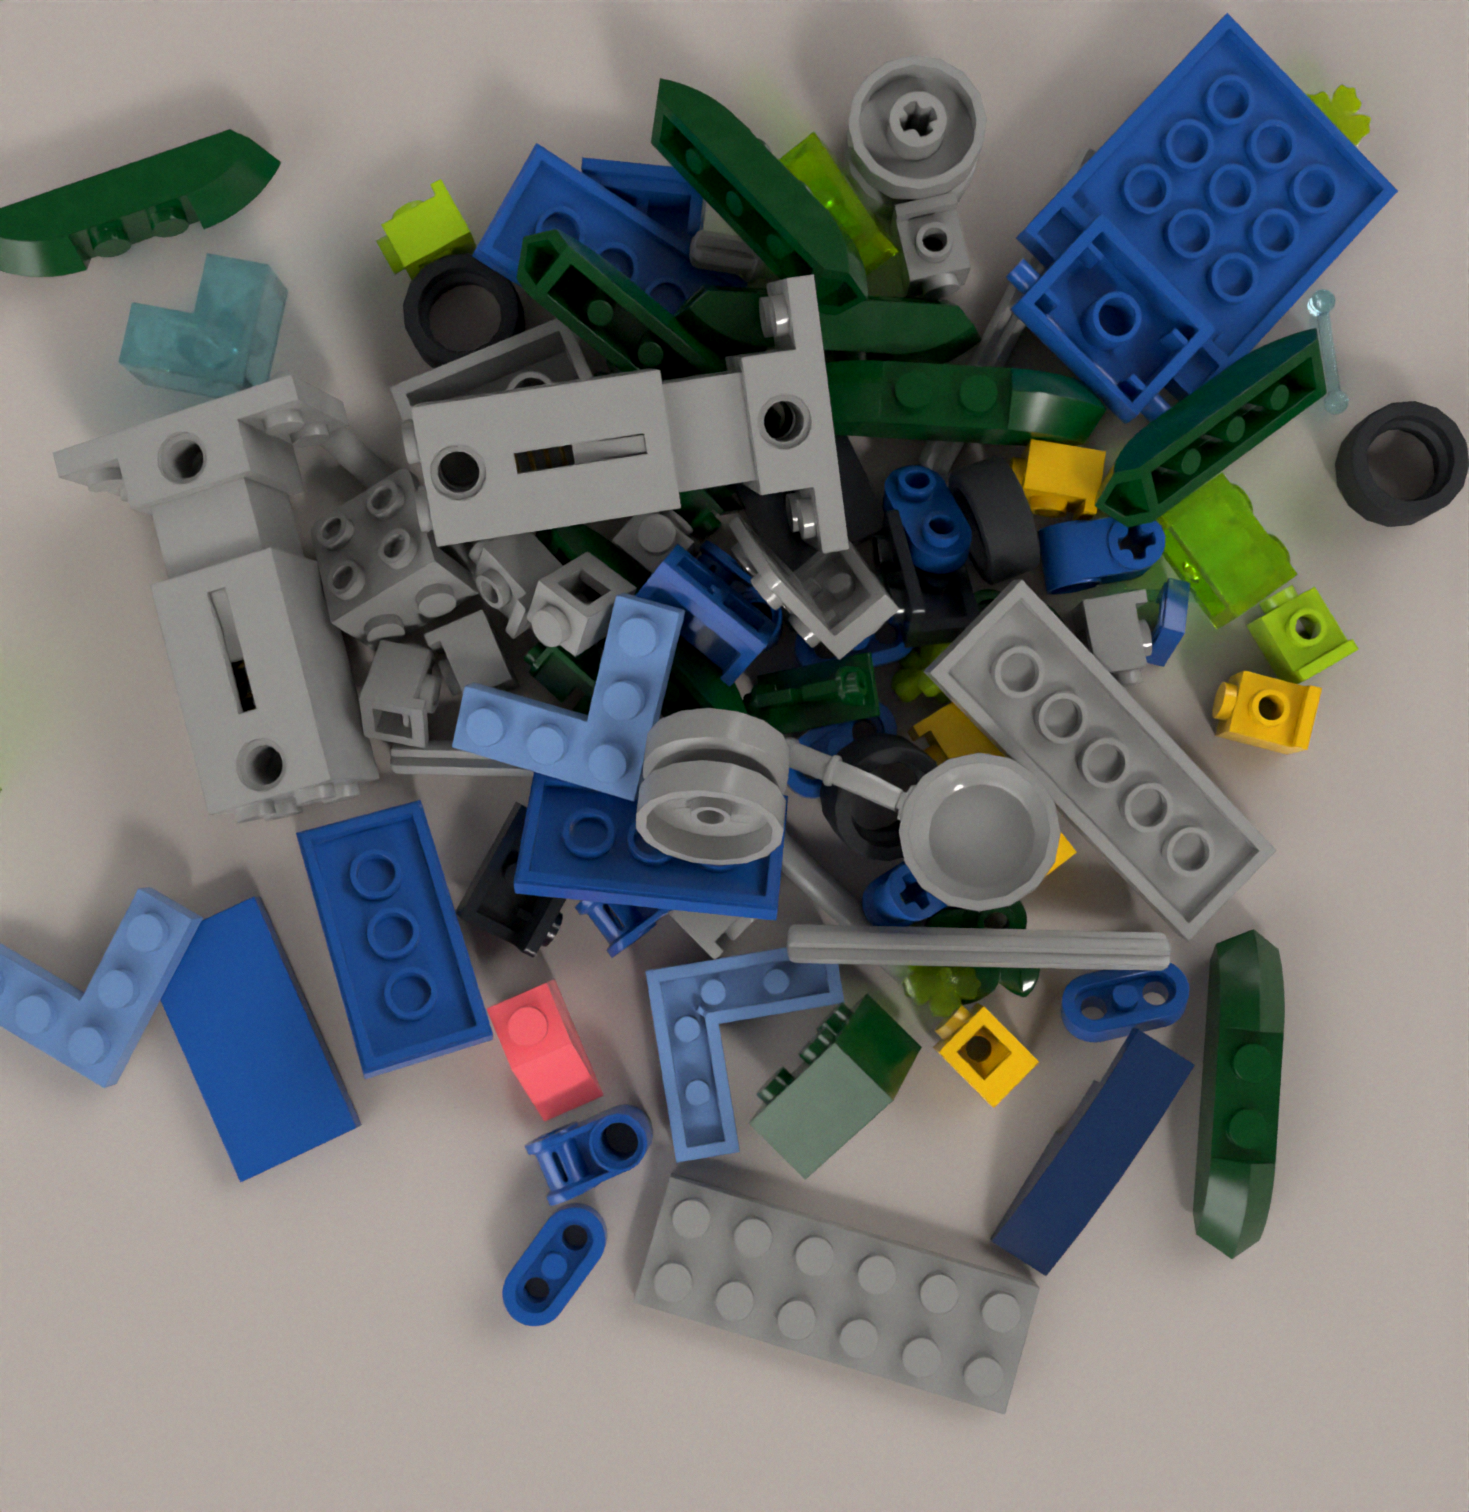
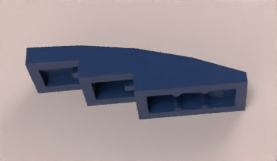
[990,1028,1195,1276]

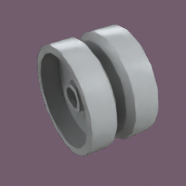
[843,55,987,221]
[636,708,790,865]

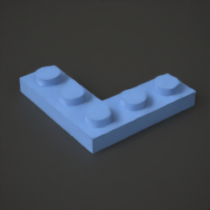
[452,593,685,801]
[0,887,203,1088]
[645,947,845,1163]

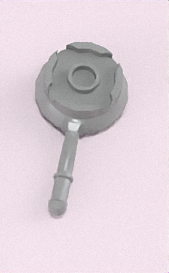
[785,738,1061,912]

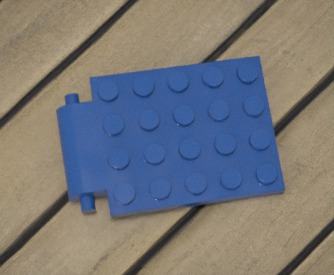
[1005,13,1398,424]

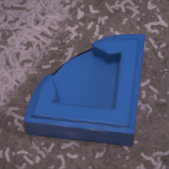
[1146,578,1190,667]

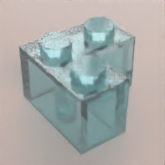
[118,253,288,398]

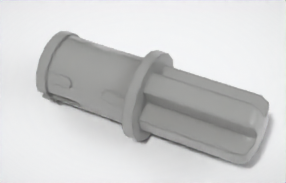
[689,230,781,283]

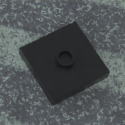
[732,435,884,572]

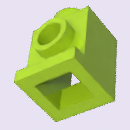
[376,179,477,280]
[1246,585,1359,684]

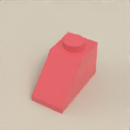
[487,979,604,1122]

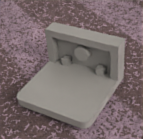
[311,468,478,651]
[728,516,900,660]

